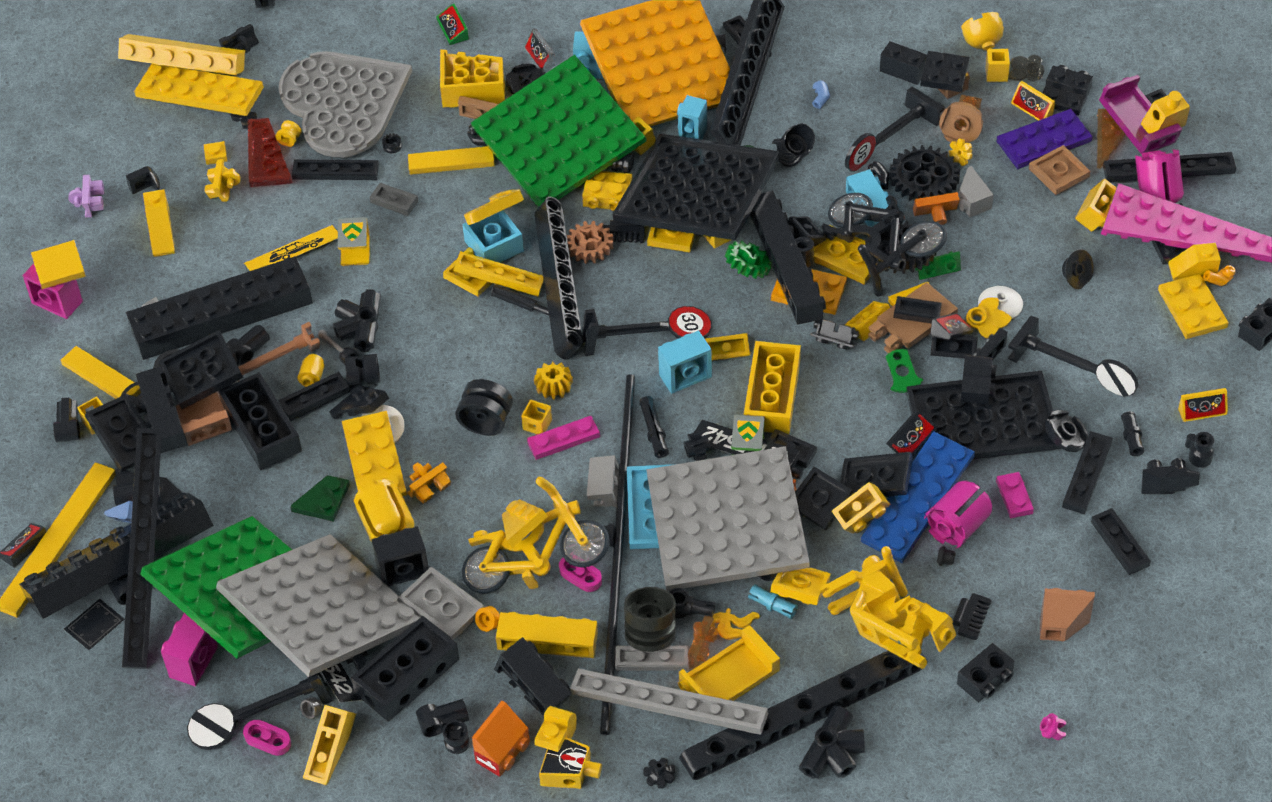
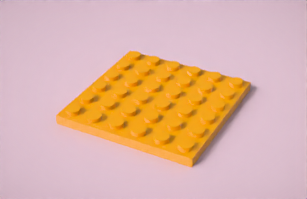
[580,0,730,127]

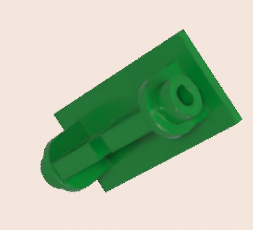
[915,251,961,280]

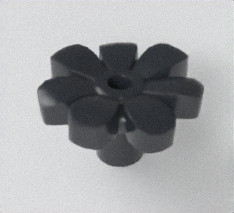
[643,758,676,788]

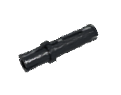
[639,396,669,458]

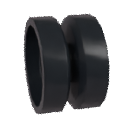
[455,379,513,436]

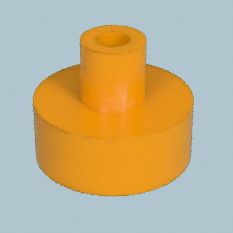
[475,606,500,632]

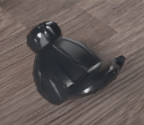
[772,123,815,167]

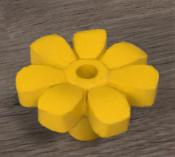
[949,139,972,166]

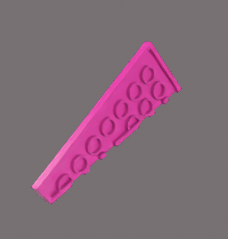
[1101,183,1272,262]

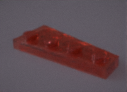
[248,118,292,187]

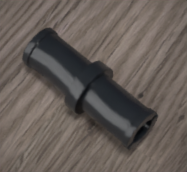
[1121,411,1144,456]

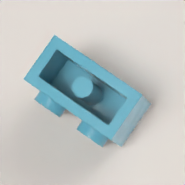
[677,95,707,140]

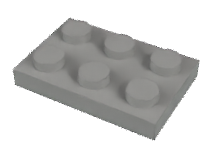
[398,567,484,640]

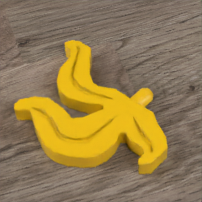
[707,608,760,640]

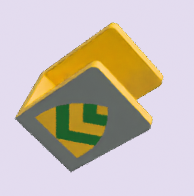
[338,217,370,266]

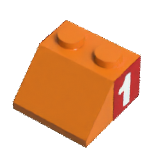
[472,701,530,777]

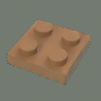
[1029,145,1090,195]

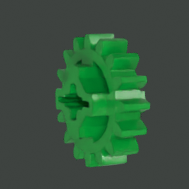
[724,241,772,279]

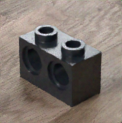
[1238,298,1272,351]
[957,643,1015,703]

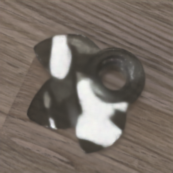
[1008,55,1045,81]

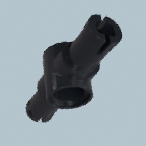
[669,588,716,619]

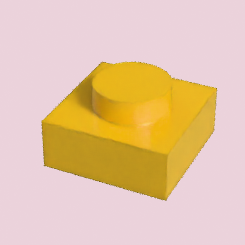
[203,141,227,165]

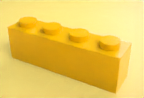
[496,612,598,658]

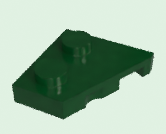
[290,475,350,522]

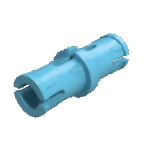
[748,584,798,619]

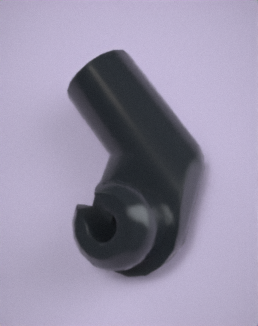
[467,125,487,146]
[868,161,890,190]

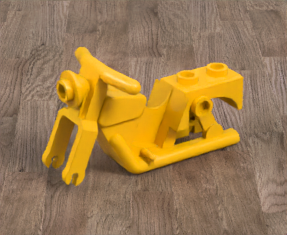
[820,546,957,669]

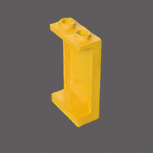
[678,625,780,701]

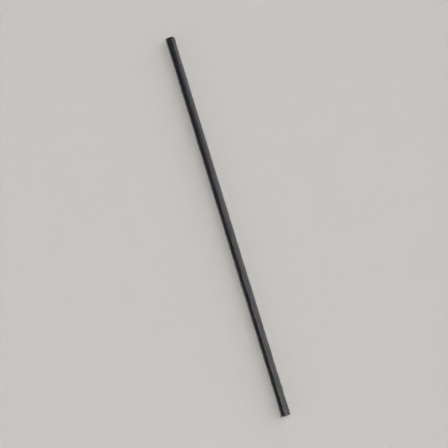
[600,374,635,735]

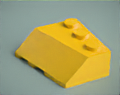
[440,49,505,108]

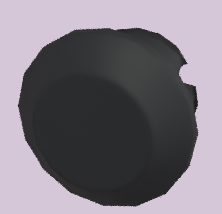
[937,546,956,566]

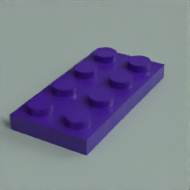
[996,109,1093,170]

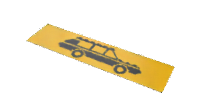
[244,225,338,271]

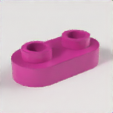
[559,555,602,592]
[243,720,291,756]

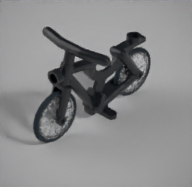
[821,193,947,297]

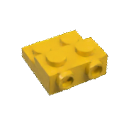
[582,171,633,211]

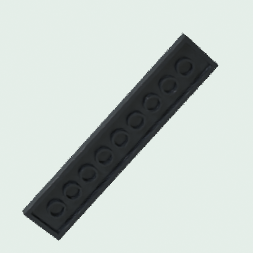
[710,0,785,145]

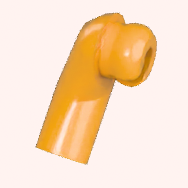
[1203,265,1236,286]

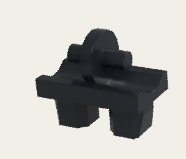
[219,24,259,53]

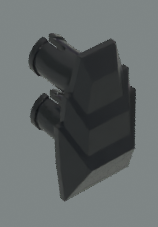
[1141,458,1200,494]

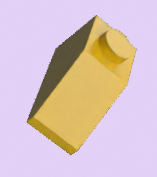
[1168,243,1221,280]

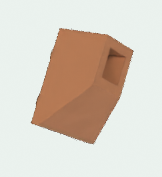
[1040,588,1095,641]

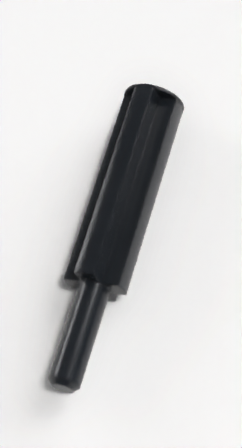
[491,284,549,315]

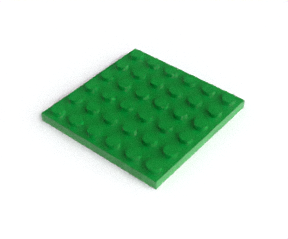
[471,54,647,208]
[141,516,292,659]

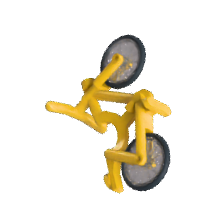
[462,477,610,594]

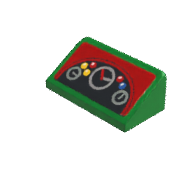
[436,4,469,45]

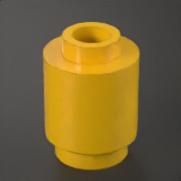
[297,354,325,387]

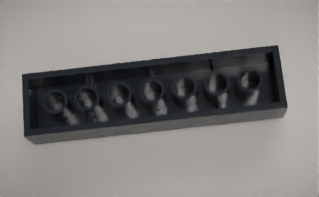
[126,256,313,360]
[19,493,214,619]

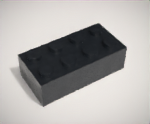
[218,372,302,470]

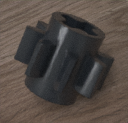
[683,432,711,461]

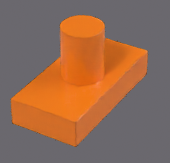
[913,192,960,225]

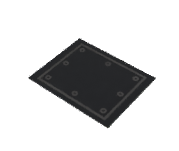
[64,598,125,650]

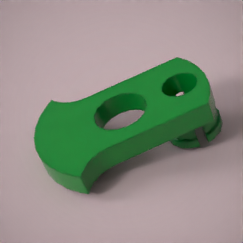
[885,349,923,393]

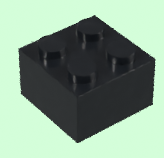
[371,526,429,587]

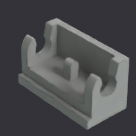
[587,455,619,507]

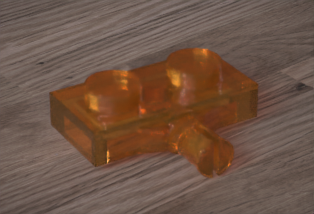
[687,615,718,669]

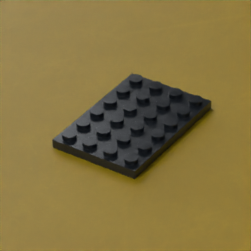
[906,371,1061,460]

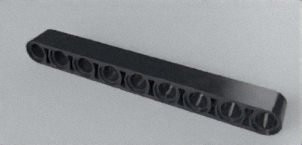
[534,197,583,360]

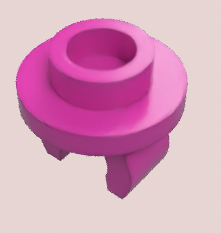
[1040,713,1066,740]

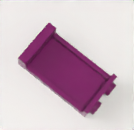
[1099,75,1182,154]

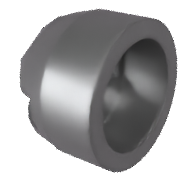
[300,697,323,719]

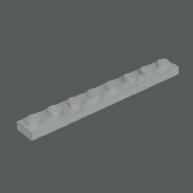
[570,668,768,735]

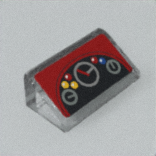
[524,28,556,71]

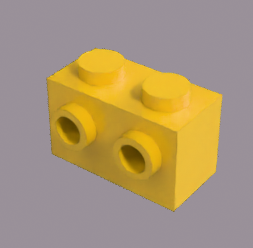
[1075,178,1116,232]
[832,482,890,533]

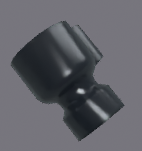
[1185,432,1214,468]

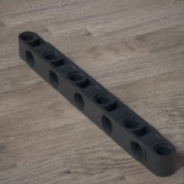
[679,644,928,780]

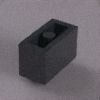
[880,41,927,85]

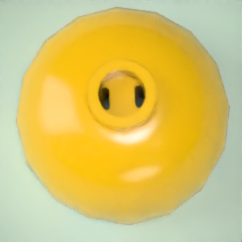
[961,12,1004,51]

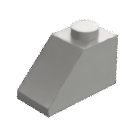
[958,166,994,218]

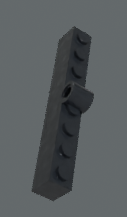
[750,191,826,325]

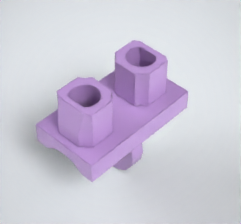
[68,175,104,218]

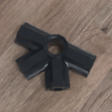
[333,289,381,352]
[799,706,865,779]

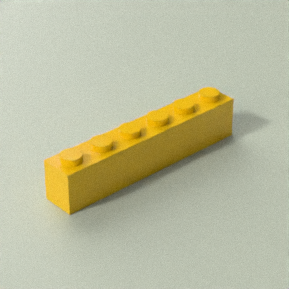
[118,34,245,75]

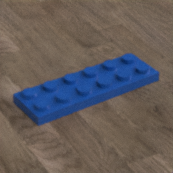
[861,431,974,563]

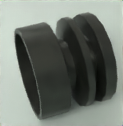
[624,587,676,652]

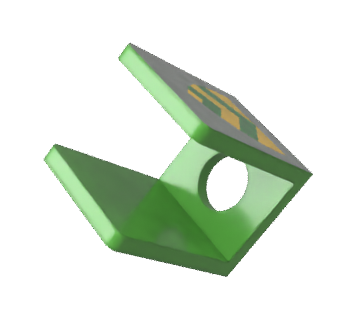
[731,415,764,455]

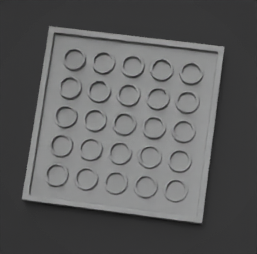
[646,446,810,591]
[216,534,421,677]

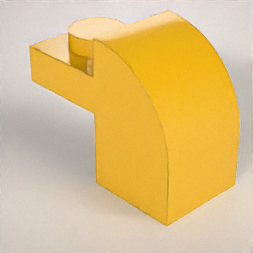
[535,706,577,752]

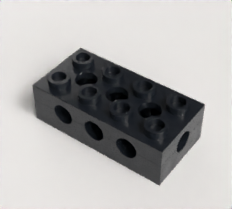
[351,616,459,722]

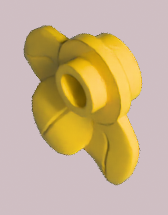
[966,297,1012,339]

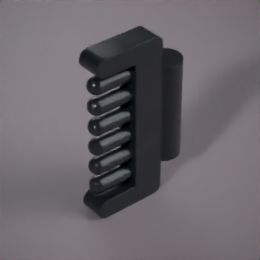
[602,220,645,243]
[952,593,991,640]

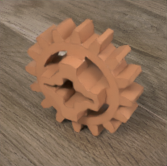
[567,221,613,264]

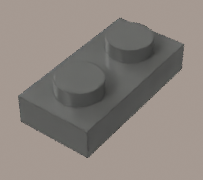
[370,183,418,216]

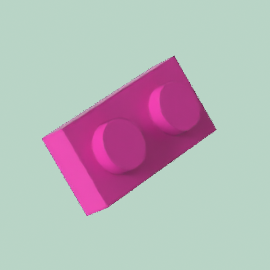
[996,472,1034,519]

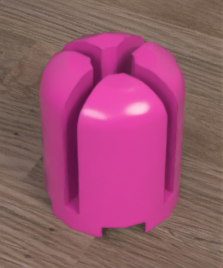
[1135,149,1184,203]
[924,481,992,549]

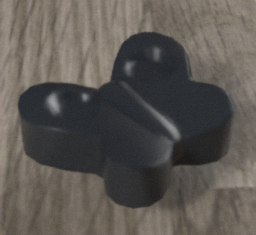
[231,112,257,129]

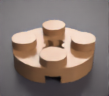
[939,102,983,143]

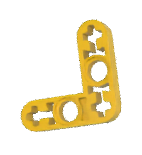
[464,189,524,225]

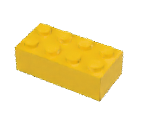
[744,341,801,435]

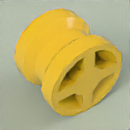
[275,120,302,147]

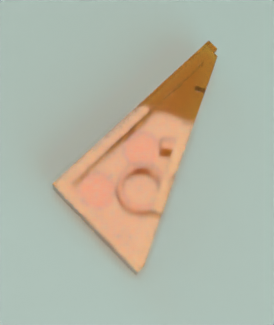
[1097,109,1126,169]

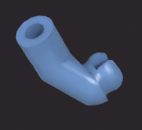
[812,80,830,109]

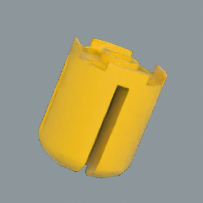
[354,479,414,542]

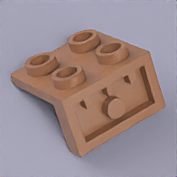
[176,392,232,446]

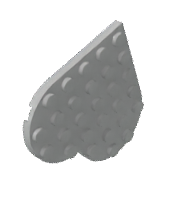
[279,52,413,158]

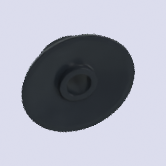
[1062,249,1094,289]

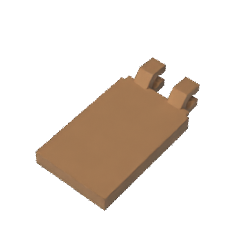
[869,282,958,353]

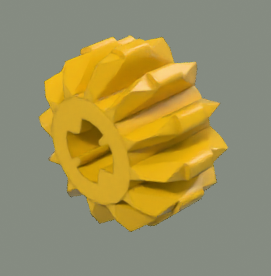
[534,361,573,400]

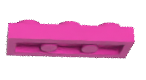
[527,416,600,460]

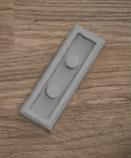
[615,646,690,671]

